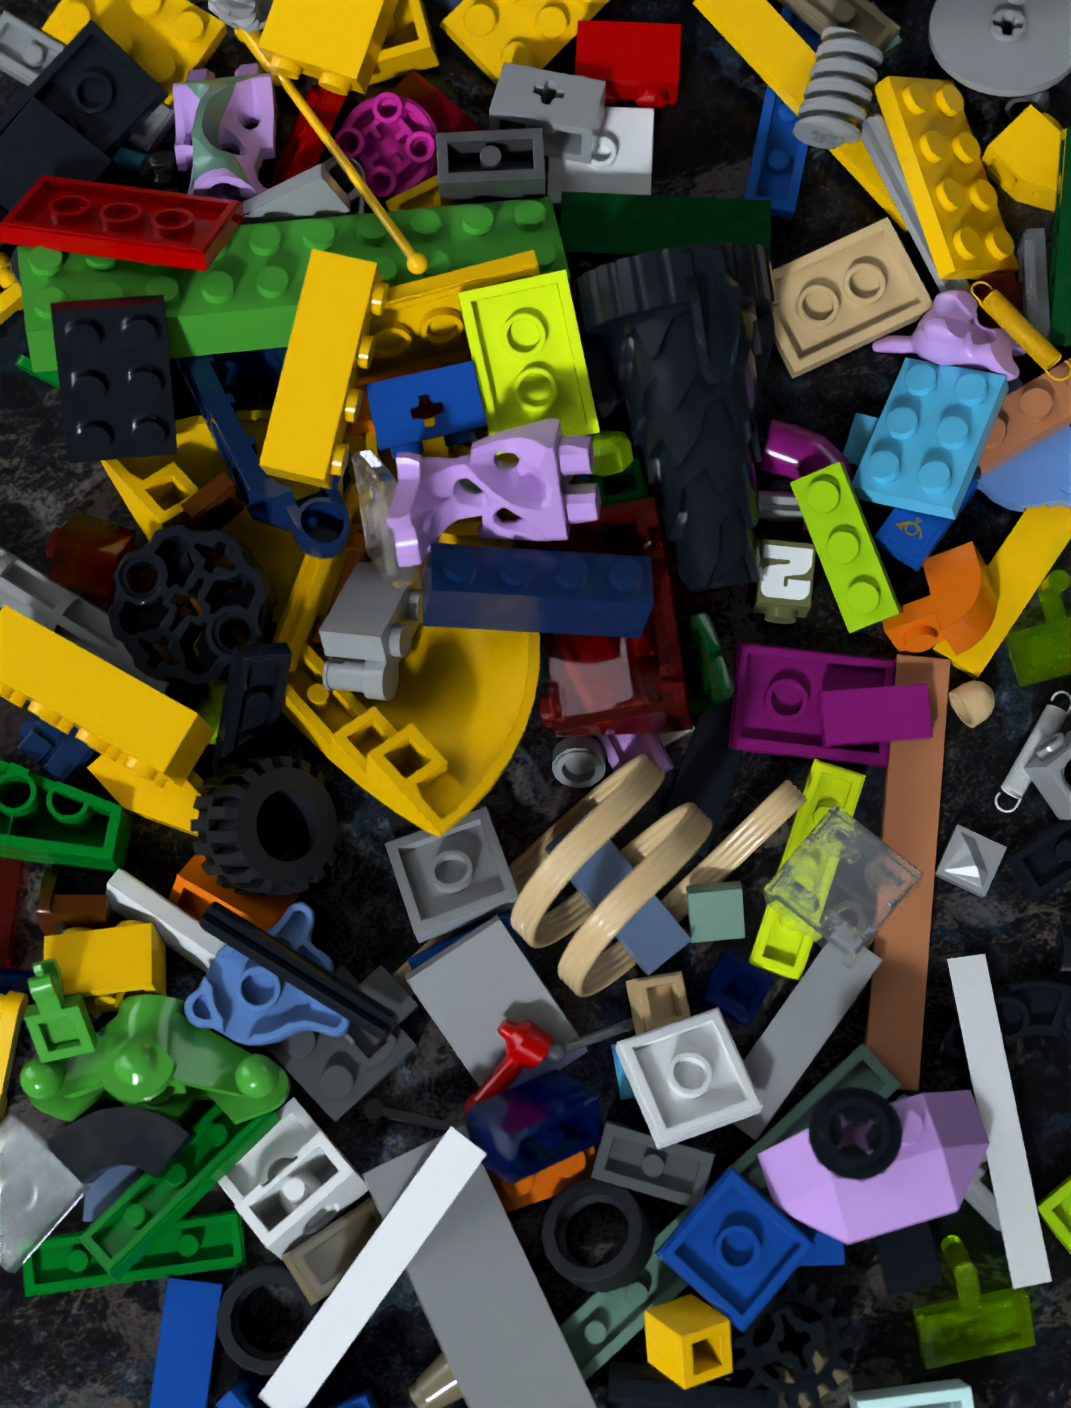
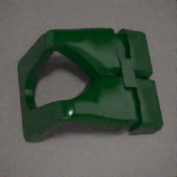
[634,611,736,726]

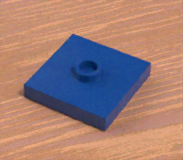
[655,1167,816,1332]

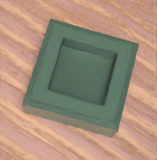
[686,881,745,943]

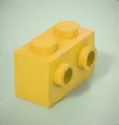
[43,920,166,1014]

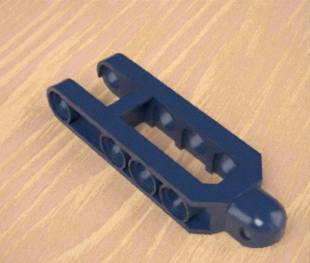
[174,347,352,559]

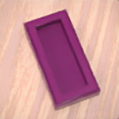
[817,684,933,747]

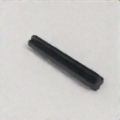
[199,902,399,1040]

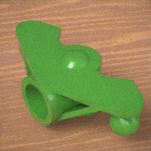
[20,994,291,1125]

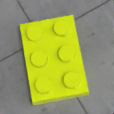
[458,269,600,455]

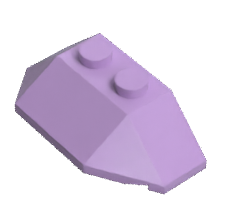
[757,1090,990,1245]

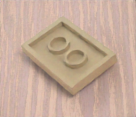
[772,217,933,379]

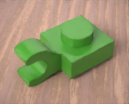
[24,958,98,1064]

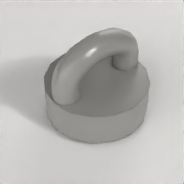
[552,736,606,788]

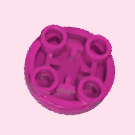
[335,92,439,201]

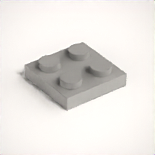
[385,807,519,943]

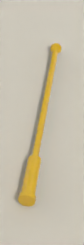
[235,29,428,275]

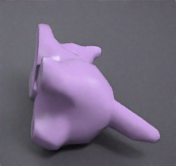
[872,290,1026,382]

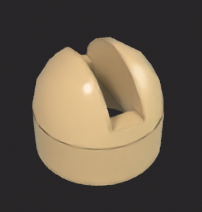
[948,680,995,728]

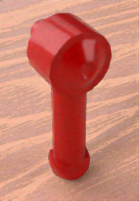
[464,1019,553,1121]

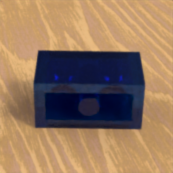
[468,1069,600,1184]

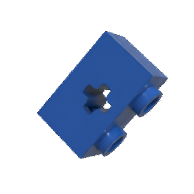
[365,361,487,459]

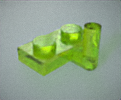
[1005,570,1071,687]
[913,1235,1036,1369]

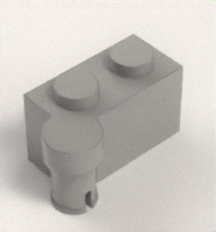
[319,561,423,701]

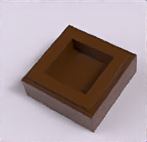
[181,471,245,531]

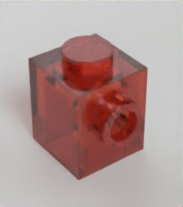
[46,511,136,600]

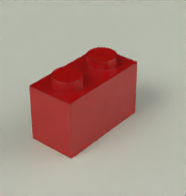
[575,20,681,109]

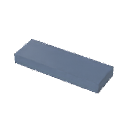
[544,813,692,977]

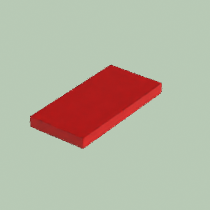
[0,175,244,272]

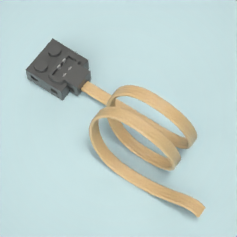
[265,754,807,1124]

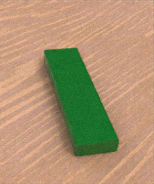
[78,1103,281,1281]
[20,1209,249,1297]

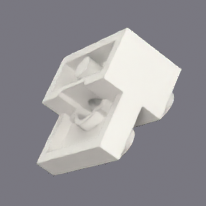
[218,1097,369,1260]

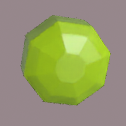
[588,430,633,476]

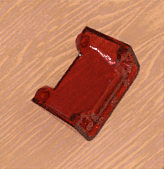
[518,497,693,737]

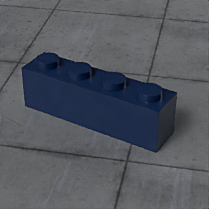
[422,543,654,638]

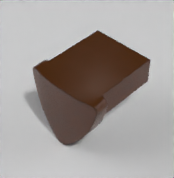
[37,871,116,936]

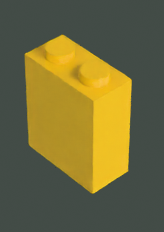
[257,0,398,96]

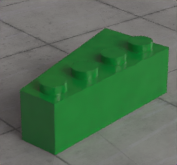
[0,760,133,873]

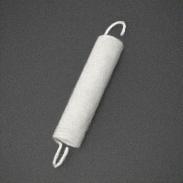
[995,691,1071,813]

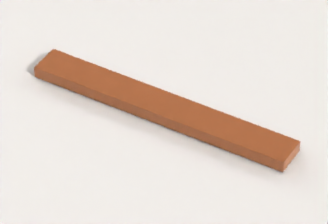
[864,654,951,1091]

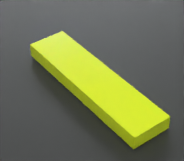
[747,759,866,982]

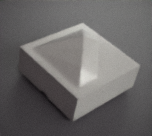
[935,824,1007,898]

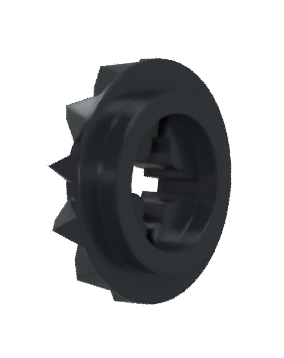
[808,1087,902,1182]

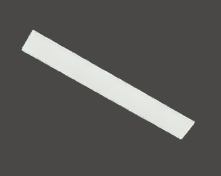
[947,954,1052,1289]
[258,1126,487,1408]

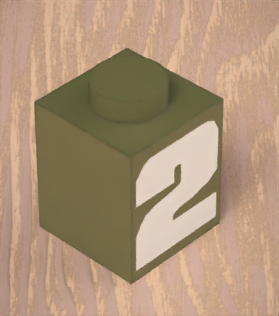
[752,539,816,624]

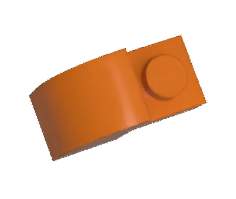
[882,541,997,655]

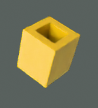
[644,1294,733,1389]

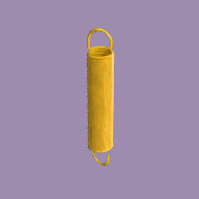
[971,281,1071,381]

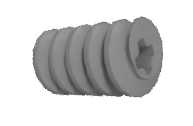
[793,26,884,149]

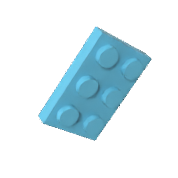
[852,357,1009,520]

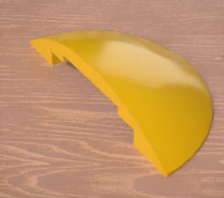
[101,410,540,838]

